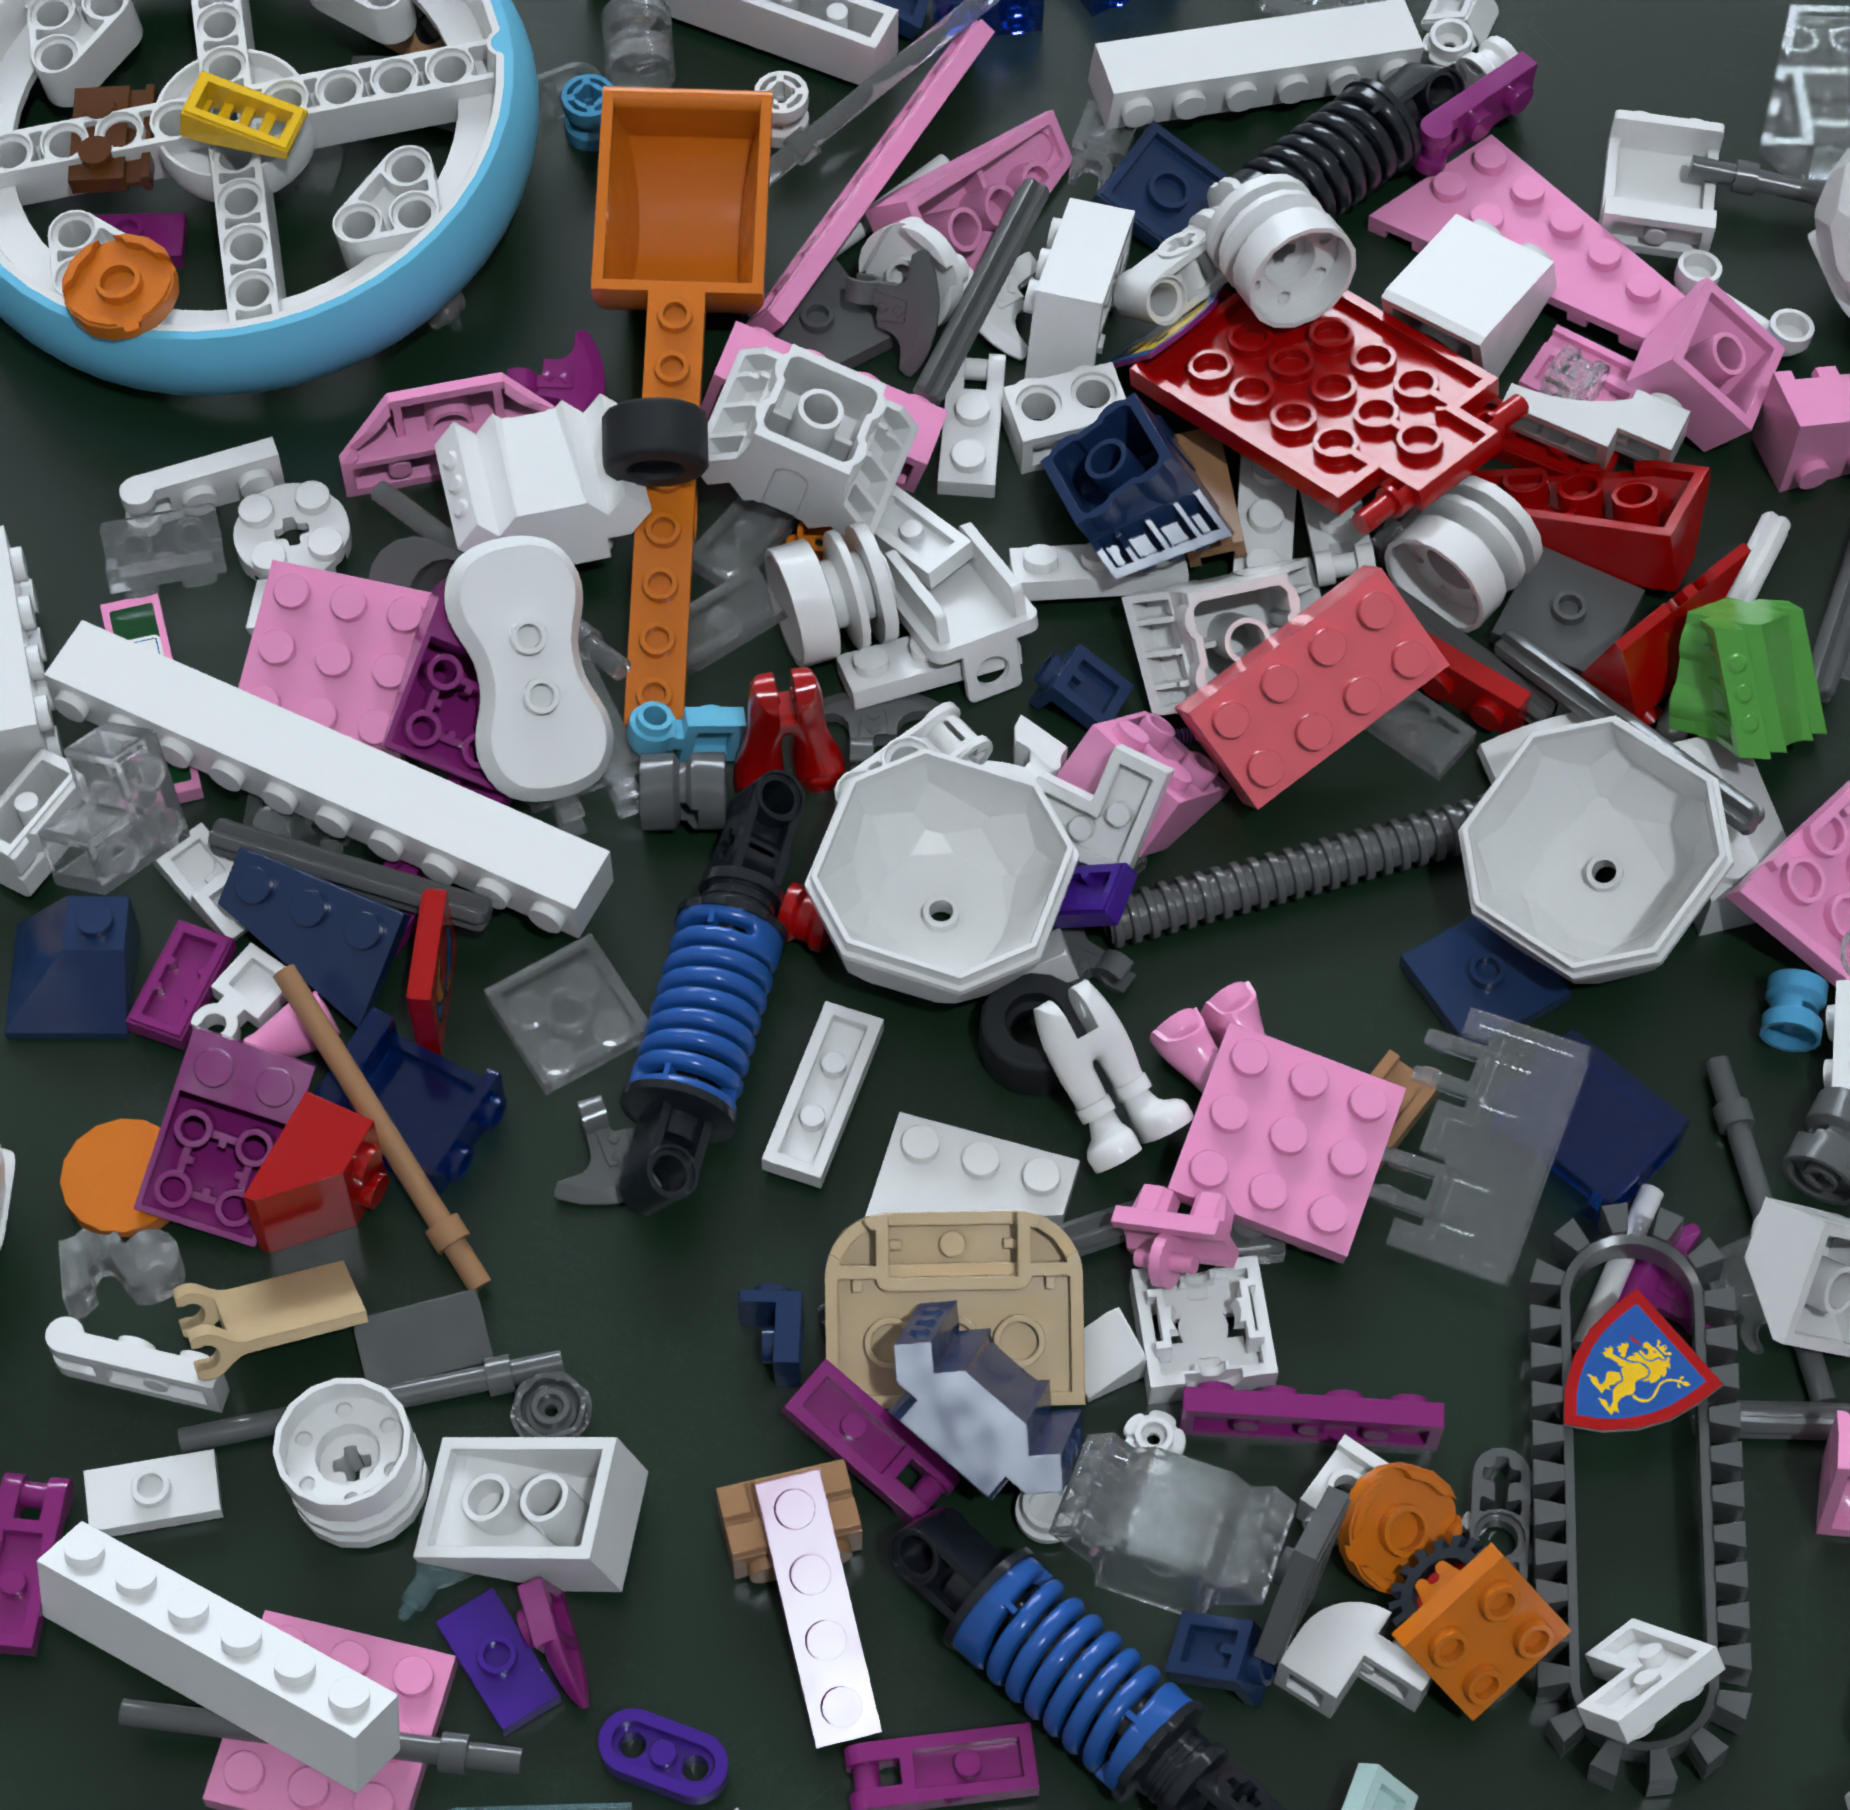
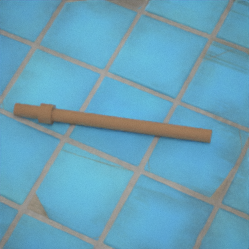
[273,964,492,1291]

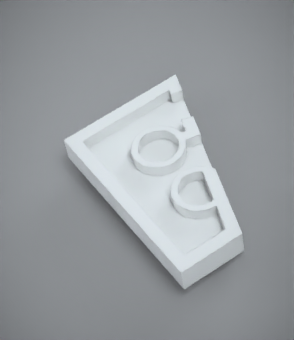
[865,1112,1080,1225]

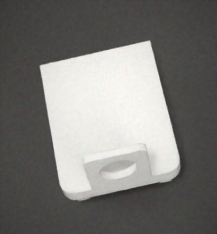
[883,522,1038,702]

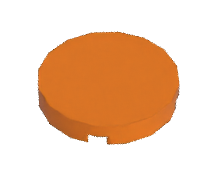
[62,233,179,341]
[60,1119,170,1241]
[1338,1461,1462,1595]

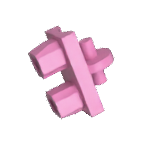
[1110,1184,1240,1290]

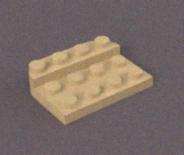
[825,1210,1085,1409]

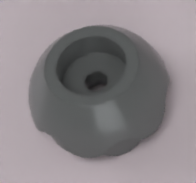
[510,1371,592,1437]

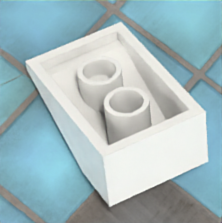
[413,1437,649,1592]

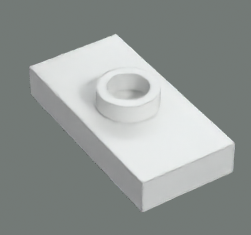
[83,1449,224,1537]

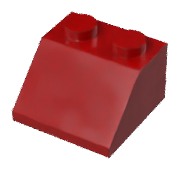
[243,1091,389,1254]

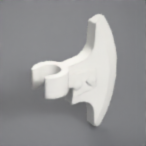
[963,252,1037,361]

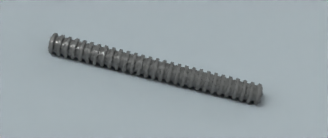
[1102,794,1484,949]

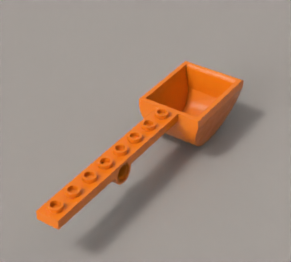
[591,86,774,732]

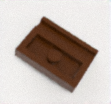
[68,84,159,194]

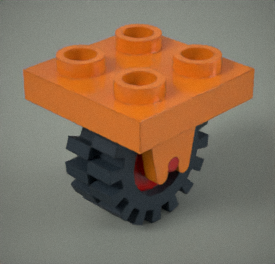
[1389,1535,1572,1721]

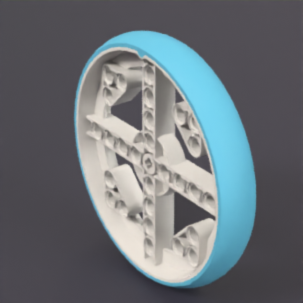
[0,0,539,396]

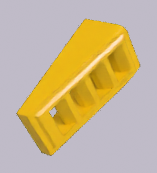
[180,71,308,160]

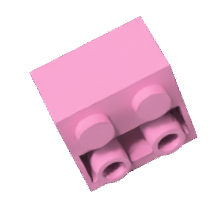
[1056,711,1231,857]

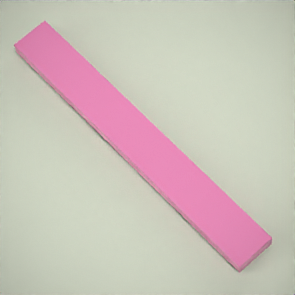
[746,19,995,334]

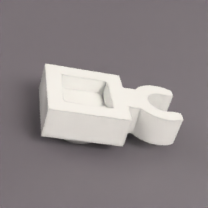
[191,943,287,1040]

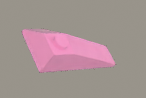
[865,110,1074,273]

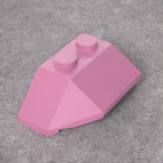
[339,372,555,498]

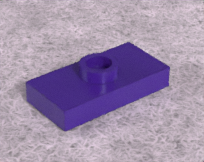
[1053,863,1138,929]
[436,1588,562,1737]

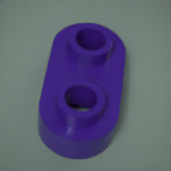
[598,1708,729,1805]

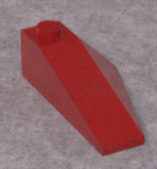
[1470,460,1710,592]
[1579,542,1751,726]

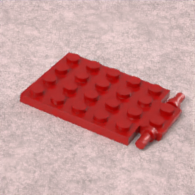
[1129,290,1529,535]

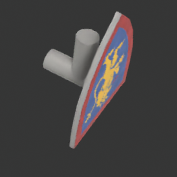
[1564,1288,1723,1433]

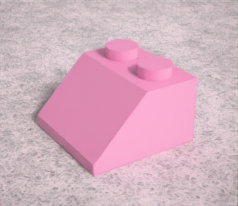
[1626,277,1786,452]

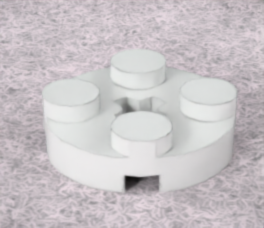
[859,216,969,327]
[233,480,352,581]

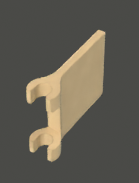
[172,1260,368,1380]

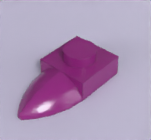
[517,1577,589,1709]

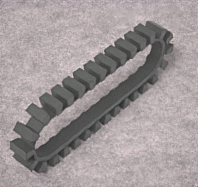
[1527,1203,1753,1797]

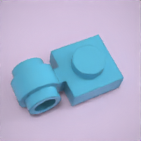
[626,701,747,761]

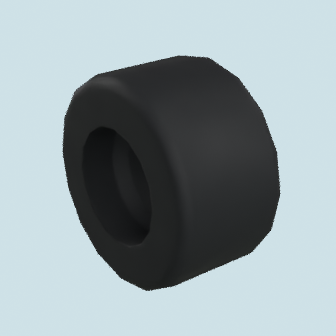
[602,397,709,487]
[978,973,1087,1095]

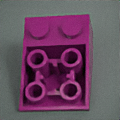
[382,578,496,791]
[133,1027,318,1247]

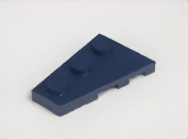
[218,846,411,1029]

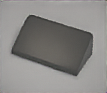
[353,1289,494,1386]

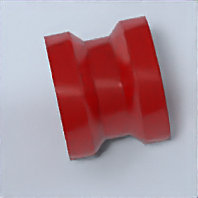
[777,882,831,954]

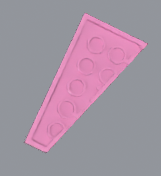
[1368,134,1685,352]
[1725,780,1850,987]

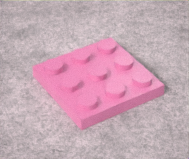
[238,560,431,761]
[1168,1022,1406,1264]
[202,1610,458,1810]

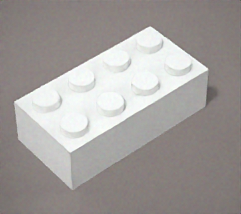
[0,525,64,796]

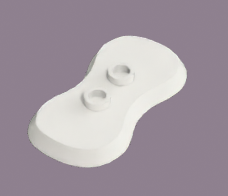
[444,535,614,802]

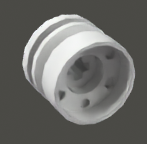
[1206,174,1356,328]
[1384,475,1543,633]
[764,521,899,667]
[273,1378,429,1548]

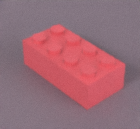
[1174,565,1450,810]

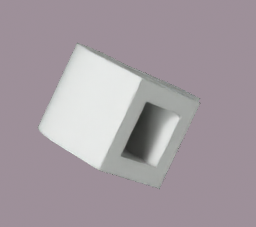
[1274,1602,1432,1719]

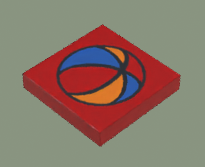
[406,888,457,1057]

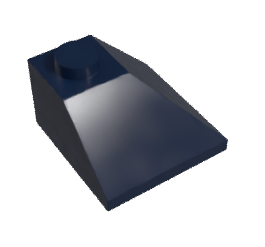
[4,896,141,1039]

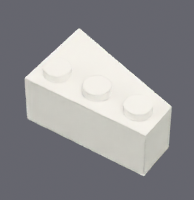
[1023,198,1135,379]

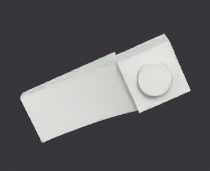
[1502,383,1691,470]

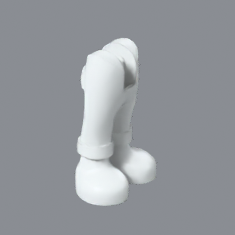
[1033,979,1194,1174]

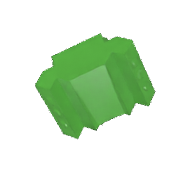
[1668,597,1827,759]

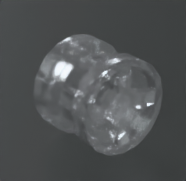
[1540,343,1610,401]

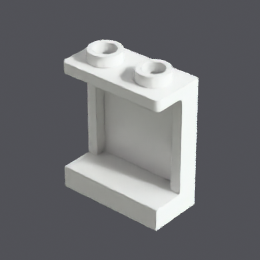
[1599,110,1725,259]

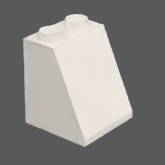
[1381,214,1557,378]

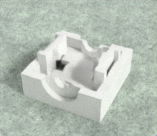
[1129,1255,1278,1405]

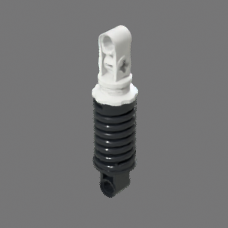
[1113,63,1465,326]

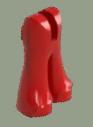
[733,667,846,803]

